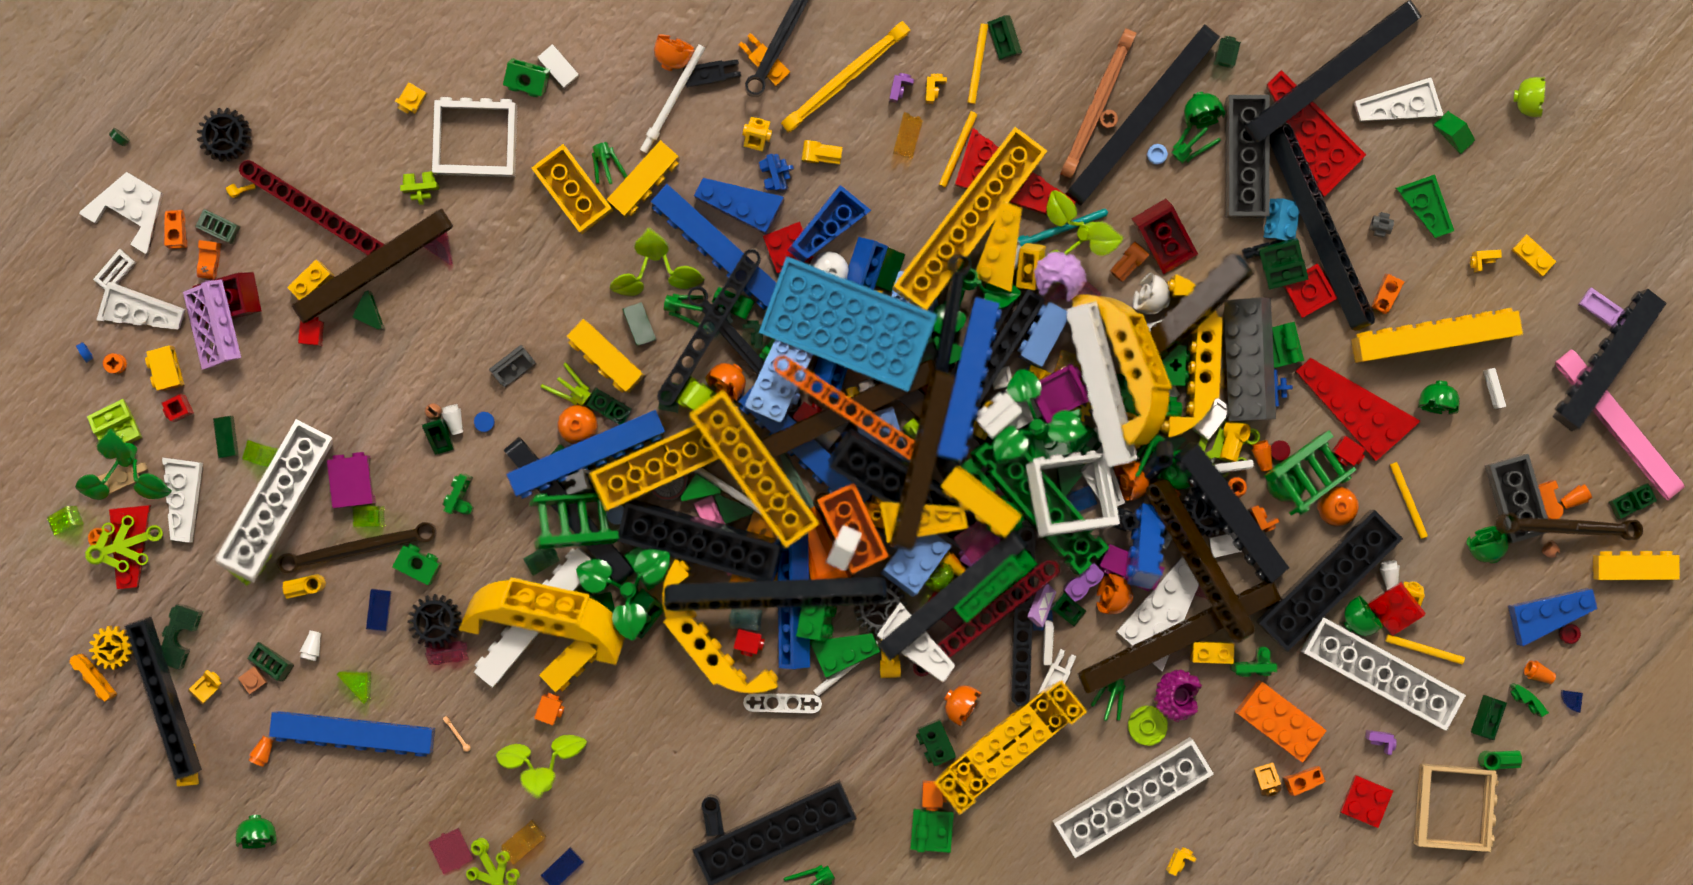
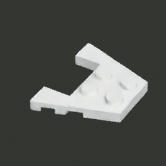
[79,172,163,254]

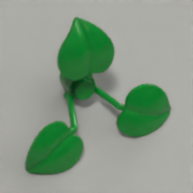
[933,258,1021,334]
[994,369,1086,461]
[75,429,172,500]
[576,549,670,641]

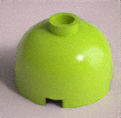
[1513,77,1545,118]

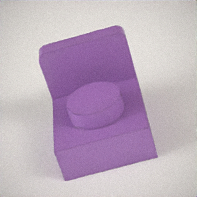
[889,73,914,103]
[1365,730,1396,755]

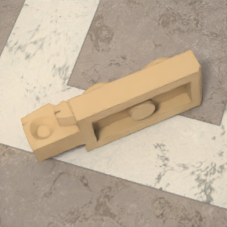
[98,463,149,494]

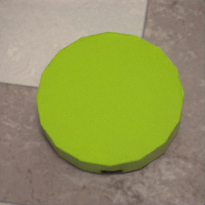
[1128,705,1168,746]

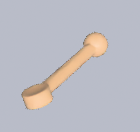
[443,716,471,752]

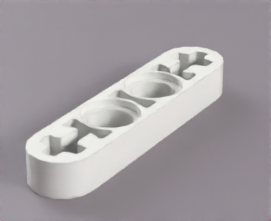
[743,693,822,713]

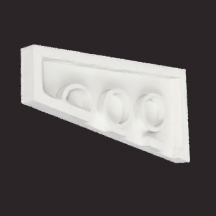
[1354,77,1443,122]
[877,603,955,682]

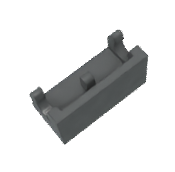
[489,345,536,387]
[566,469,595,495]

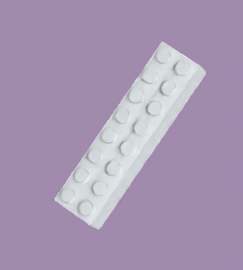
[216,420,333,583]
[1300,617,1466,731]
[1052,737,1213,858]

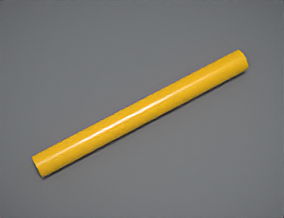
[967,24,988,104]
[939,111,978,188]
[1390,462,1428,539]
[1385,634,1465,665]

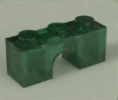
[161,604,204,670]

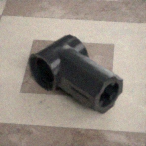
[1142,441,1174,480]
[1112,507,1139,531]
[701,794,724,836]

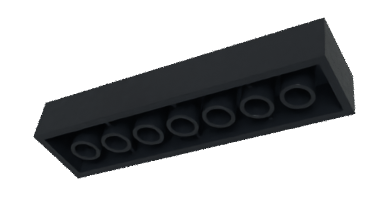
[828,428,983,550]
[617,499,784,581]
[1256,510,1403,652]
[693,779,857,885]

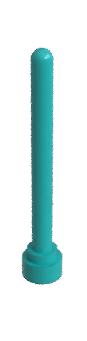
[1018,209,1108,247]

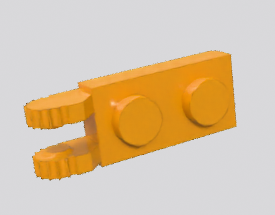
[738,33,790,86]
[69,653,117,702]

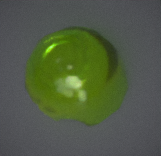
[924,562,954,592]

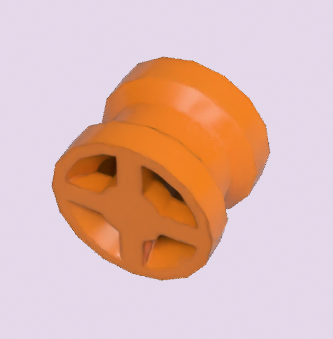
[103,353,127,374]
[88,528,112,547]

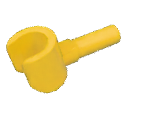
[226,184,256,198]

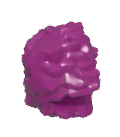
[1154,670,1202,722]

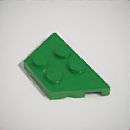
[1018,409,1082,460]

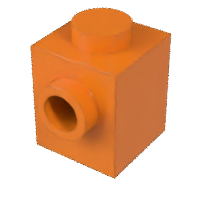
[534,692,565,725]
[922,781,947,811]

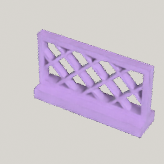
[183,280,241,370]

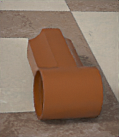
[1110,241,1150,282]

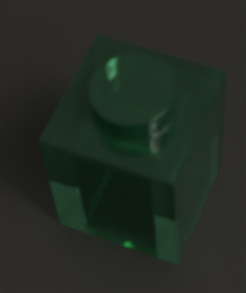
[1213,36,1241,69]

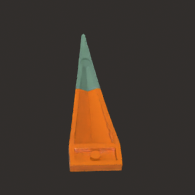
[780,452,852,579]

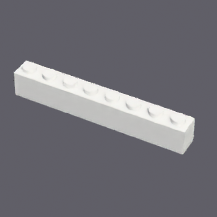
[1067,302,1138,467]
[474,548,593,687]

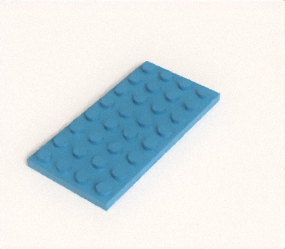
[759,257,938,391]

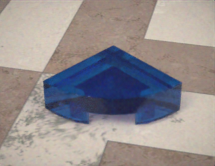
[1561,690,1583,713]

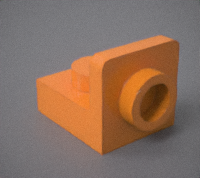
[1248,505,1279,532]

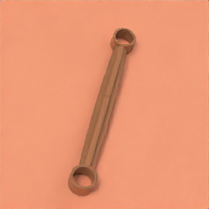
[1060,28,1136,179]

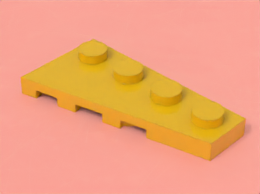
[976,201,1022,292]
[880,502,967,542]

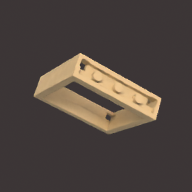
[1414,764,1499,852]

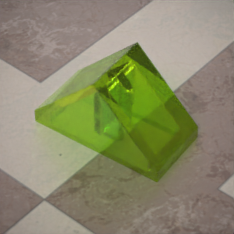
[242,440,279,467]
[47,506,84,536]
[353,506,385,527]
[336,670,371,704]

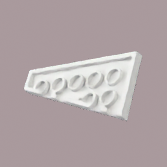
[1116,556,1199,671]

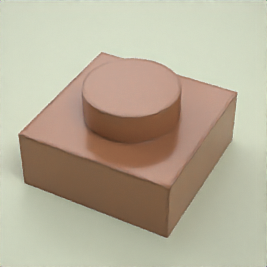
[238,666,267,694]

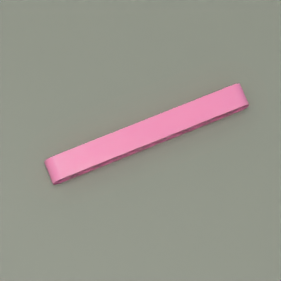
[1555,349,1685,500]

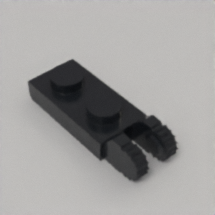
[683,59,741,88]

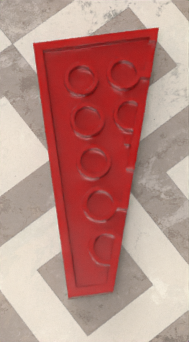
[1266,70,1366,198]
[954,128,1076,215]
[1295,358,1421,461]

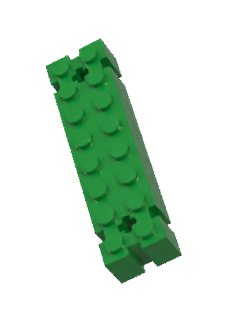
[970,435,1109,575]

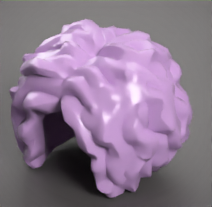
[1034,252,1087,301]

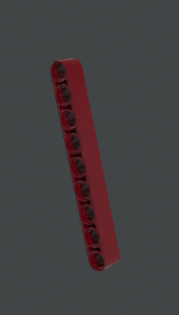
[239,160,385,255]
[913,560,1061,677]

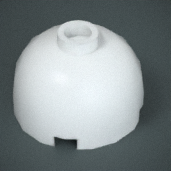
[809,251,849,279]
[1133,273,1171,314]

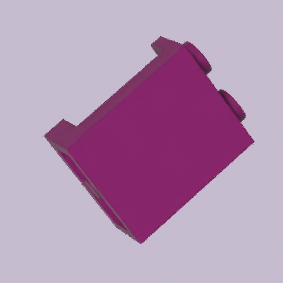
[1033,364,1089,423]
[327,452,376,508]

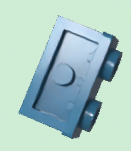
[1263,199,1300,241]

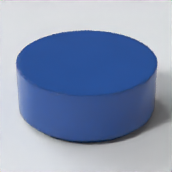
[76,342,93,363]
[474,412,495,432]

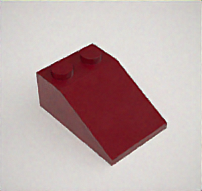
[1132,198,1198,274]
[193,272,262,324]

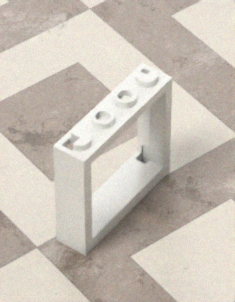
[432,97,517,177]
[1026,450,1120,537]

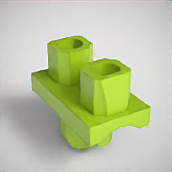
[400,171,440,205]

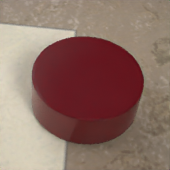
[1271,440,1290,460]
[1559,624,1581,644]

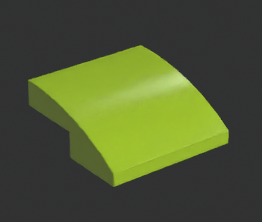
[87,399,142,443]

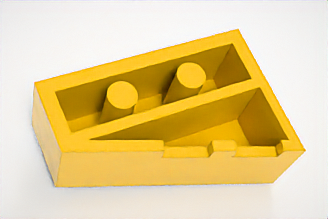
[539,640,598,692]

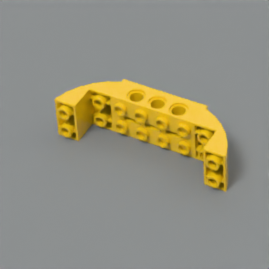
[1161,275,1222,437]
[1072,294,1172,445]
[663,558,779,693]
[459,577,625,665]
[934,680,1087,814]

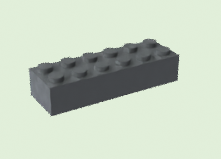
[1226,95,1269,218]
[1224,297,1276,421]

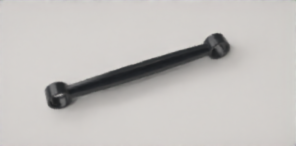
[745,0,809,97]
[935,254,971,373]
[687,286,802,413]

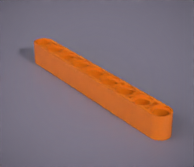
[773,355,915,460]

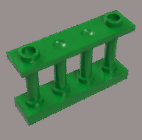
[1264,430,1356,516]
[529,491,619,550]
[953,549,1038,623]

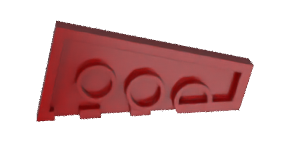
[109,505,151,589]

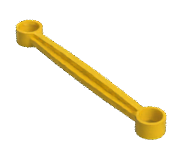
[781,21,911,133]

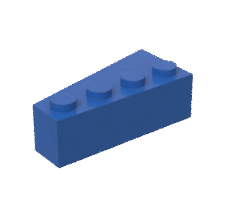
[694,178,784,234]
[787,185,871,262]
[1126,503,1165,589]
[1508,588,1597,646]

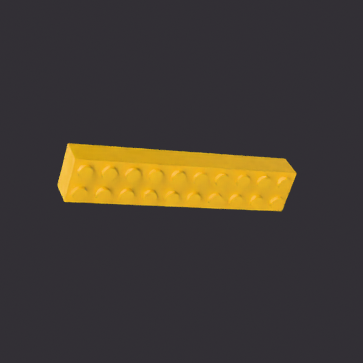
[892,127,1047,310]

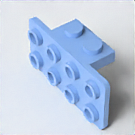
[746,339,813,422]

